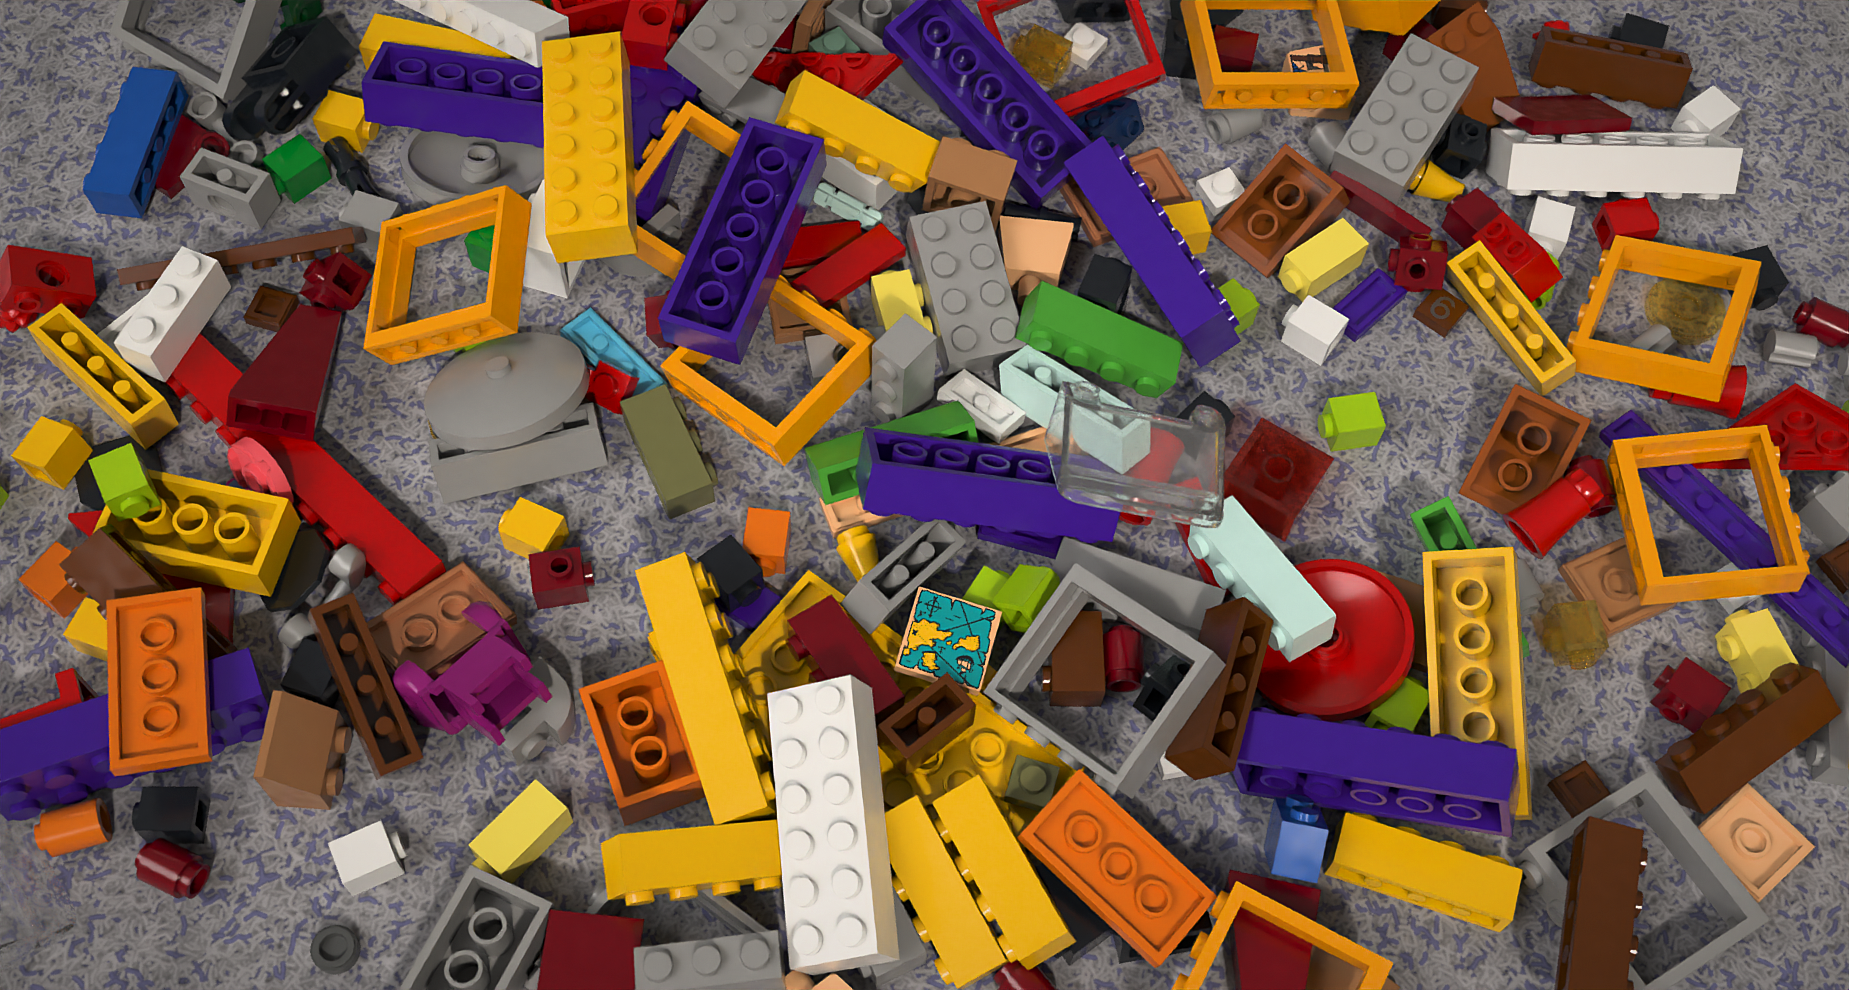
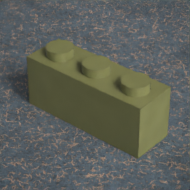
[620,384,719,520]

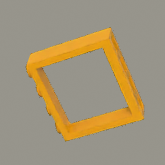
[1180,0,1359,109]
[633,101,741,281]
[363,185,532,365]
[1566,235,1762,402]
[660,274,877,467]
[1607,425,1810,605]
[1172,881,1393,990]

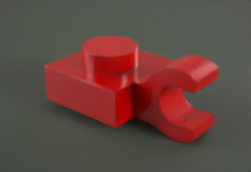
[585,360,640,415]

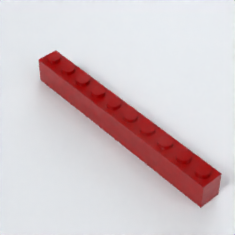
[164,333,447,605]

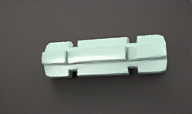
[813,182,884,231]

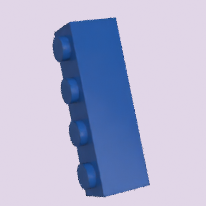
[83,67,189,218]

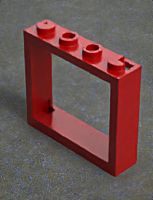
[976,0,1166,118]

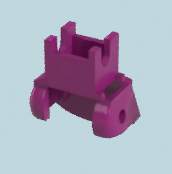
[392,601,552,746]

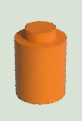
[34,797,113,857]

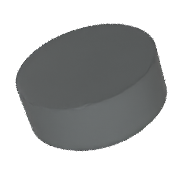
[310,925,361,975]

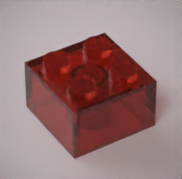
[1214,418,1335,542]

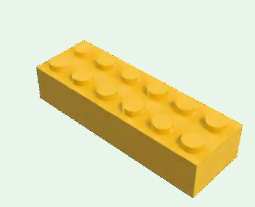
[542,31,638,263]
[1422,547,1532,820]
[635,552,777,825]

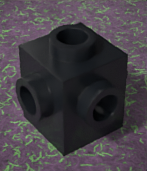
[1430,113,1488,180]
[1133,654,1191,721]

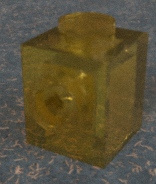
[1012,24,1073,89]
[1542,600,1609,670]

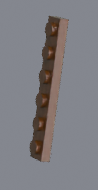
[117,227,366,291]

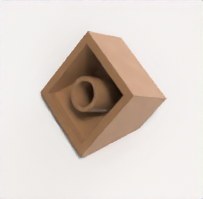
[922,136,1018,232]
[253,690,352,810]

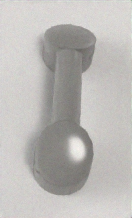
[188,92,264,168]
[278,543,366,649]

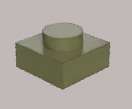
[1004,755,1060,812]

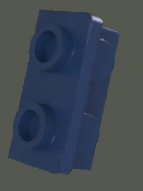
[1071,97,1144,150]

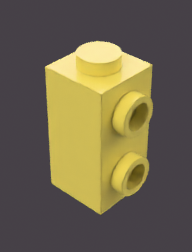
[1278,218,1369,302]
[871,269,933,333]
[1715,608,1798,694]
[469,779,573,884]

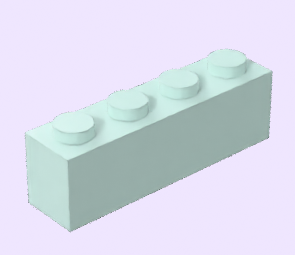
[999,344,1149,476]
[1188,495,1336,662]

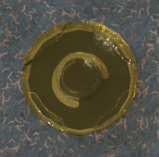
[1644,278,1726,345]

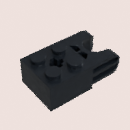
[222,16,357,141]

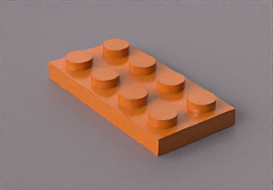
[106,587,213,776]
[1016,768,1218,968]

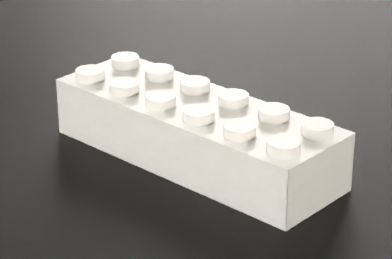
[1486,128,1743,200]
[767,675,900,975]

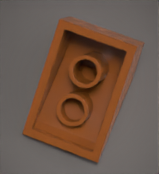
[1425,2,1520,133]
[1211,143,1350,279]
[1458,384,1592,515]

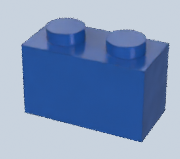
[1264,794,1329,883]

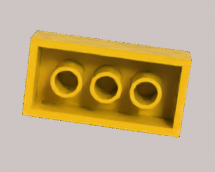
[93,469,301,597]

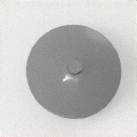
[400,129,545,205]
[424,332,590,450]

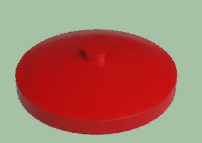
[1256,559,1416,722]

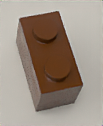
[1041,611,1106,707]
[877,672,976,777]

